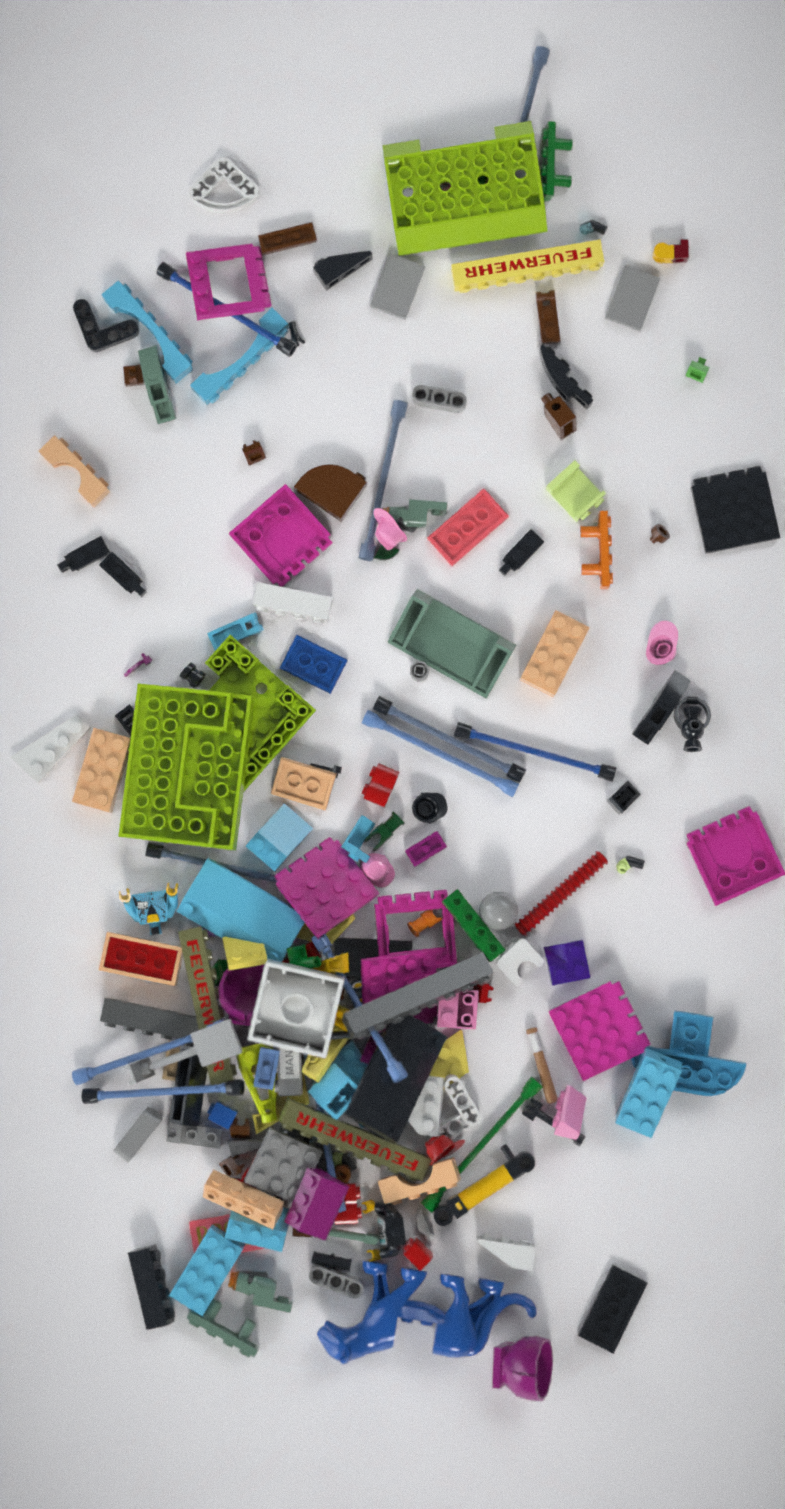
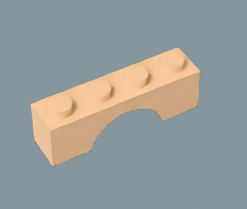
[39,435,110,508]
[378,1157,461,1205]

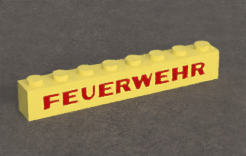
[451,240,604,293]

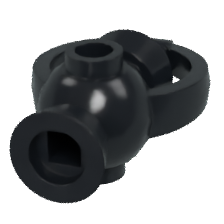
[674,696,711,752]

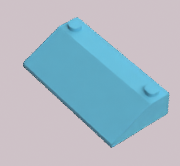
[176,857,305,962]

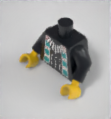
[361,1200,406,1262]

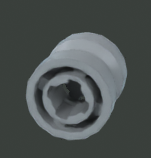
[410,661,429,682]

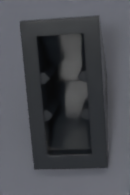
[606,781,641,815]

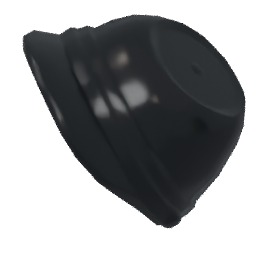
[412,792,448,824]

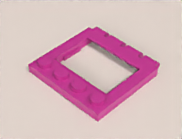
[185,243,272,320]
[374,889,457,968]

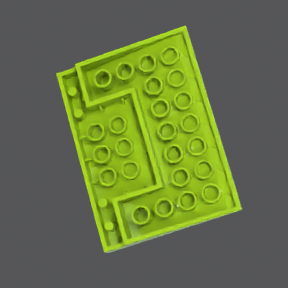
[118,683,255,851]

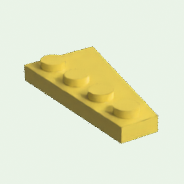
[301,1004,350,1083]

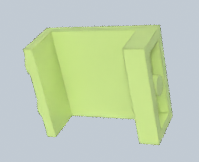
[546,460,606,522]

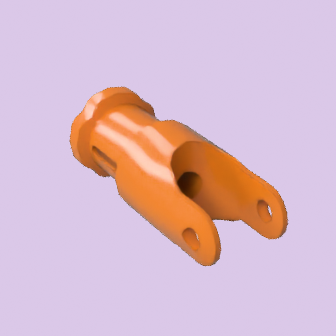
[407,910,442,937]

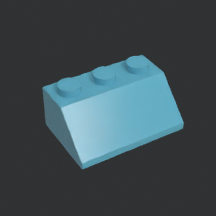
[225,1207,290,1252]

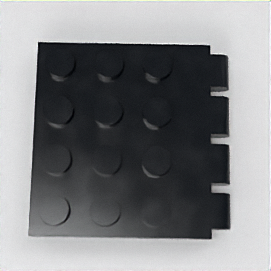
[691,466,781,554]

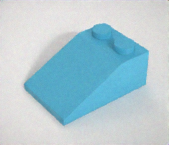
[246,803,313,872]

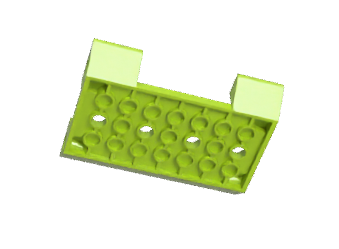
[382,121,548,256]
[128,635,316,792]

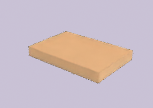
[271,757,337,811]

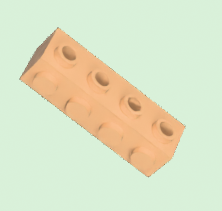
[203,1169,284,1229]

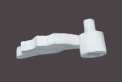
[416,1210,435,1242]

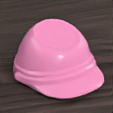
[359,853,395,888]

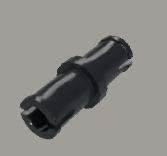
[311,1251,352,1271]

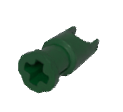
[364,811,405,852]

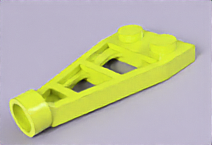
[236,1043,278,1123]

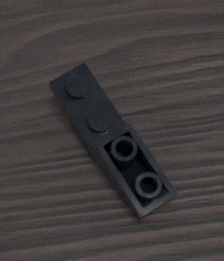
[539,344,594,410]
[632,670,691,745]

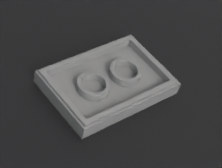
[370,254,425,320]
[605,265,661,331]

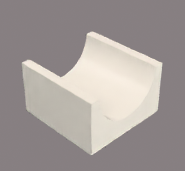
[248,959,345,1058]

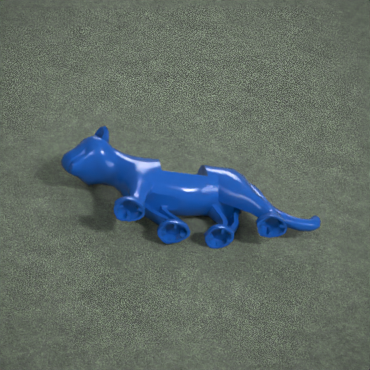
[317,1261,537,1365]

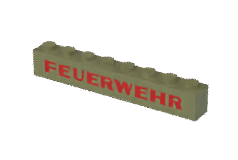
[178,926,238,1085]
[278,1098,431,1182]

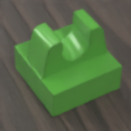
[685,357,710,383]

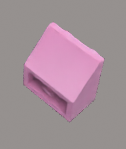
[437,990,479,1030]
[552,1085,587,1140]

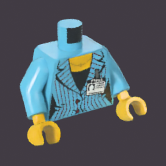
[119,883,179,935]

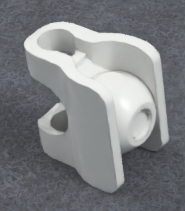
[493,936,545,988]

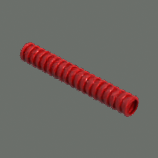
[514,851,608,937]

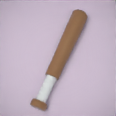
[526,1027,558,1104]

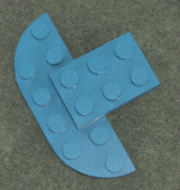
[631,1010,747,1096]

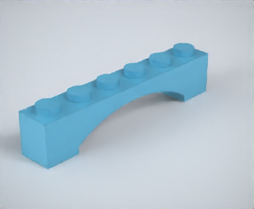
[101,280,193,384]
[190,308,289,406]

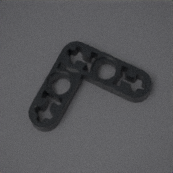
[73,299,140,352]

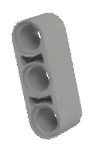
[412,385,467,413]
[113,1106,163,1163]
[309,1264,364,1298]

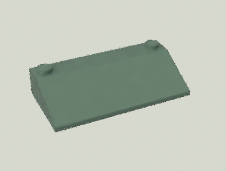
[387,589,517,699]

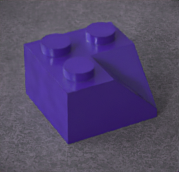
[543,940,591,986]

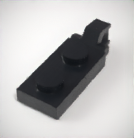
[499,529,545,576]
[57,536,110,573]
[99,552,147,597]

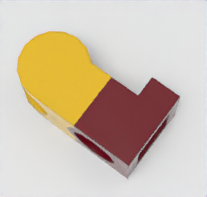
[652,239,689,263]

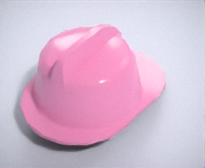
[374,508,407,550]
[646,621,678,665]

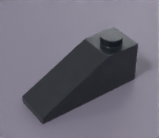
[313,251,373,291]

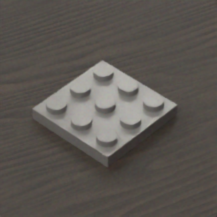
[244,1127,323,1202]

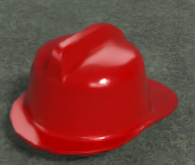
[425,1135,465,1166]

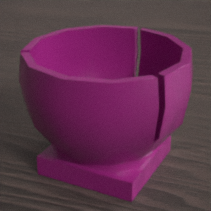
[218,964,265,1026]
[492,1336,553,1401]

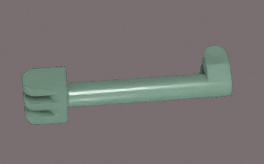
[328,1228,379,1245]

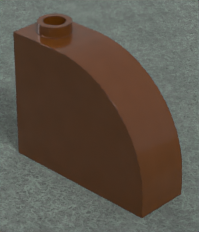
[294,464,367,522]

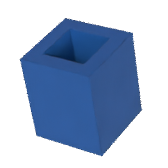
[207,1100,238,1130]

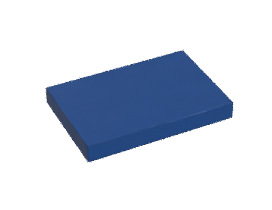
[280,635,348,694]

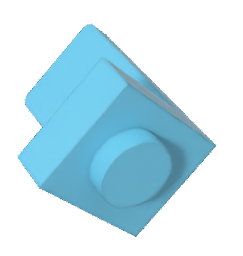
[341,815,375,863]

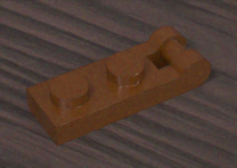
[535,290,561,345]

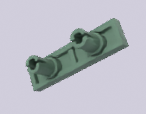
[186,1299,259,1357]

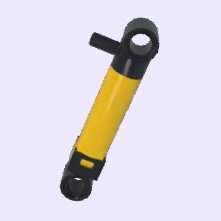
[434,1144,535,1226]

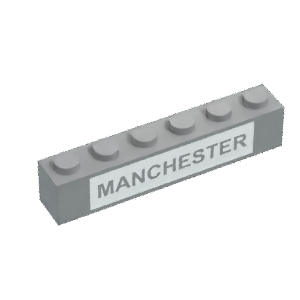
[273,1046,303,1097]

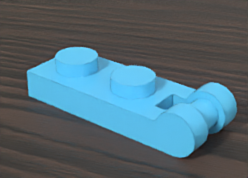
[207,612,264,651]

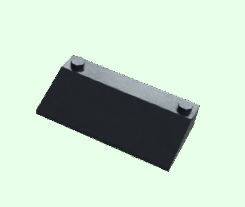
[345,1014,447,1143]

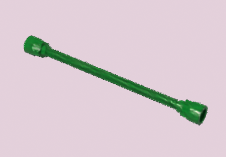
[421,1076,543,1213]

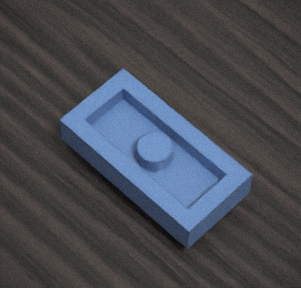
[253,1047,280,1090]

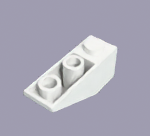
[476,1234,536,1271]

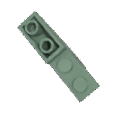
[138,345,177,424]

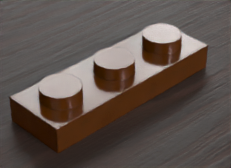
[258,222,317,255]

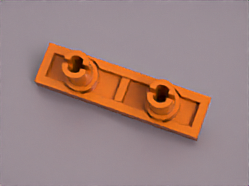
[580,511,613,590]

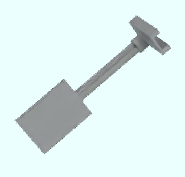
[124,1019,243,1085]

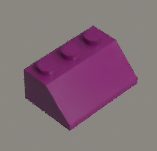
[284,1168,349,1240]

